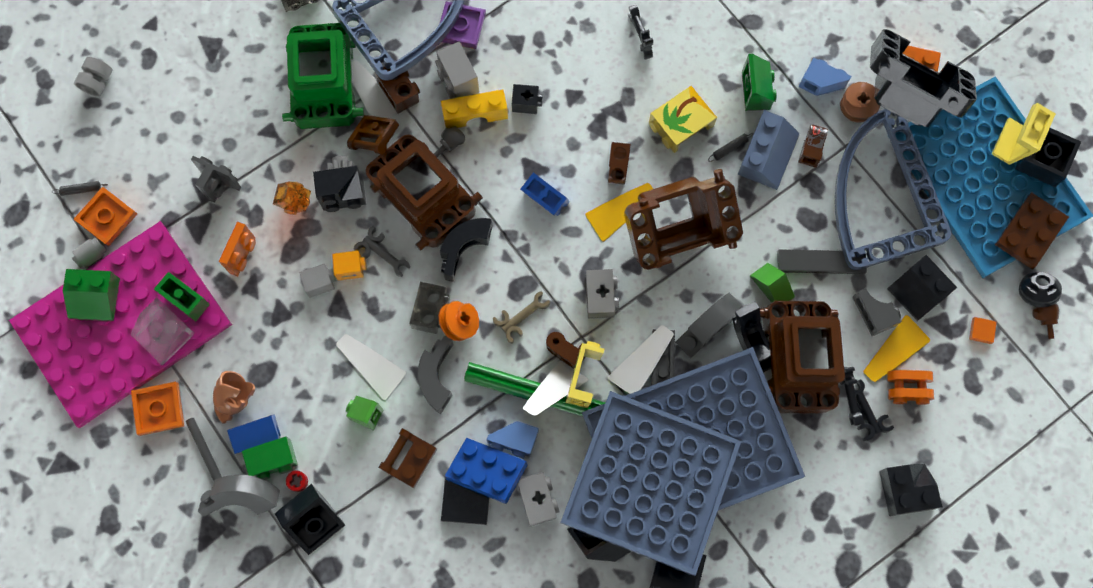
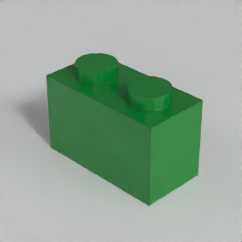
[154,272,210,322]
[242,436,298,480]

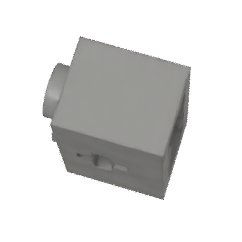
[585,269,619,319]
[518,472,560,527]

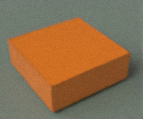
[969,317,997,344]

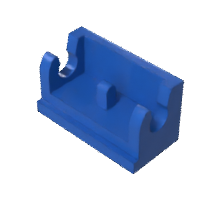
[520,172,570,216]
[227,414,281,454]

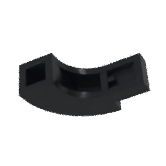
[440,218,493,282]
[732,302,771,373]

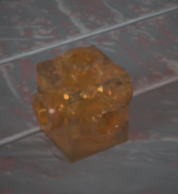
[273,181,311,215]

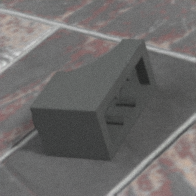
[852,288,902,336]

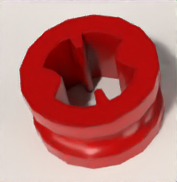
[286,470,308,492]

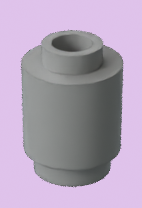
[72,237,107,269]

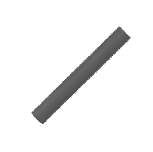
[186,418,222,481]

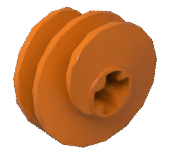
[438,301,479,341]

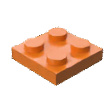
[73,187,137,247]
[219,222,256,277]
[131,381,185,436]

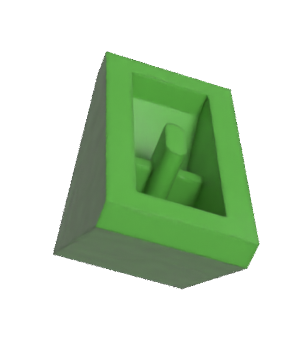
[750,263,795,303]

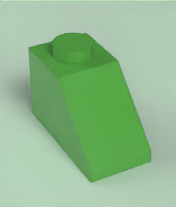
[346,396,383,430]

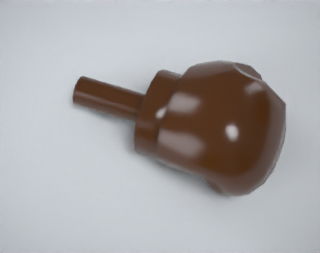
[1032,303,1059,339]

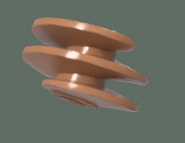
[840,82,880,123]

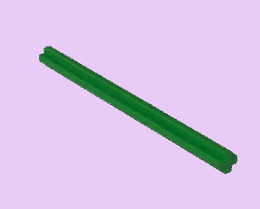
[464,362,606,417]

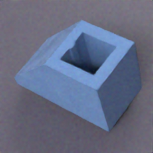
[798,58,852,96]
[486,421,539,459]

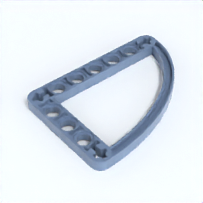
[332,0,464,80]
[835,109,951,270]

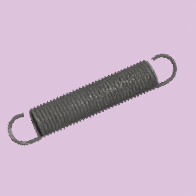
[708,133,754,162]
[52,181,108,196]

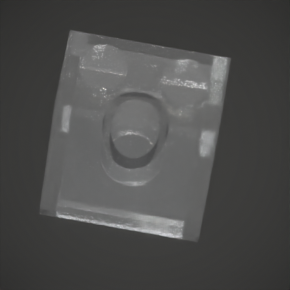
[131,297,195,365]

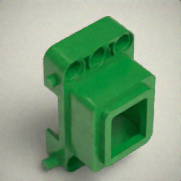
[282,23,364,129]

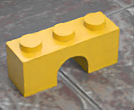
[441,89,508,128]

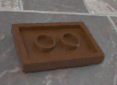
[995,192,1069,270]

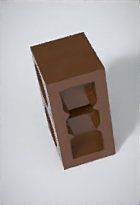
[375,60,420,114]

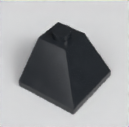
[567,527,631,562]

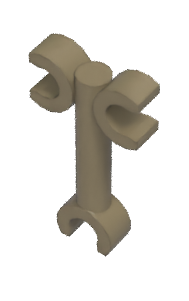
[493,291,550,344]

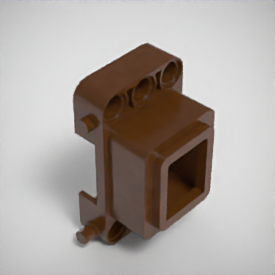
[365,134,483,251]
[624,169,743,270]
[760,301,845,413]

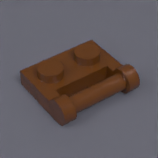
[347,115,399,154]
[378,428,437,488]

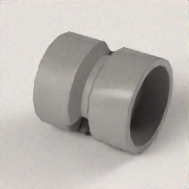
[74,57,113,97]

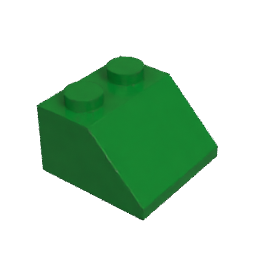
[742,54,777,111]
[63,269,120,321]

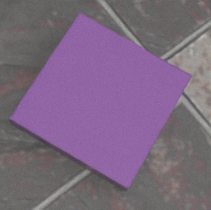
[440,1,486,49]

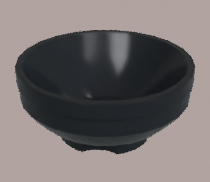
[1018,272,1062,307]

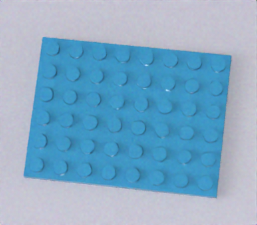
[888,76,1093,278]

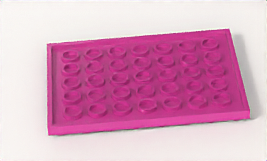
[9,221,232,428]

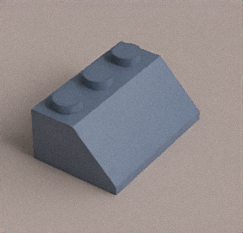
[738,110,800,190]

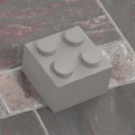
[435,41,480,99]

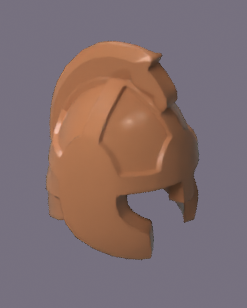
[213,371,255,424]

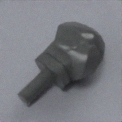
[434,126,465,157]

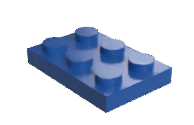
[445,438,527,504]

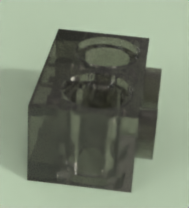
[409,281,450,334]

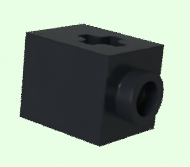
[511,84,543,114]

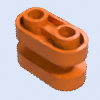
[887,370,934,405]

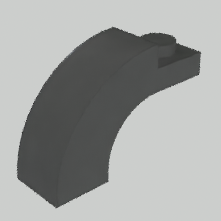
[675,292,742,358]
[418,335,454,414]
[198,475,280,517]

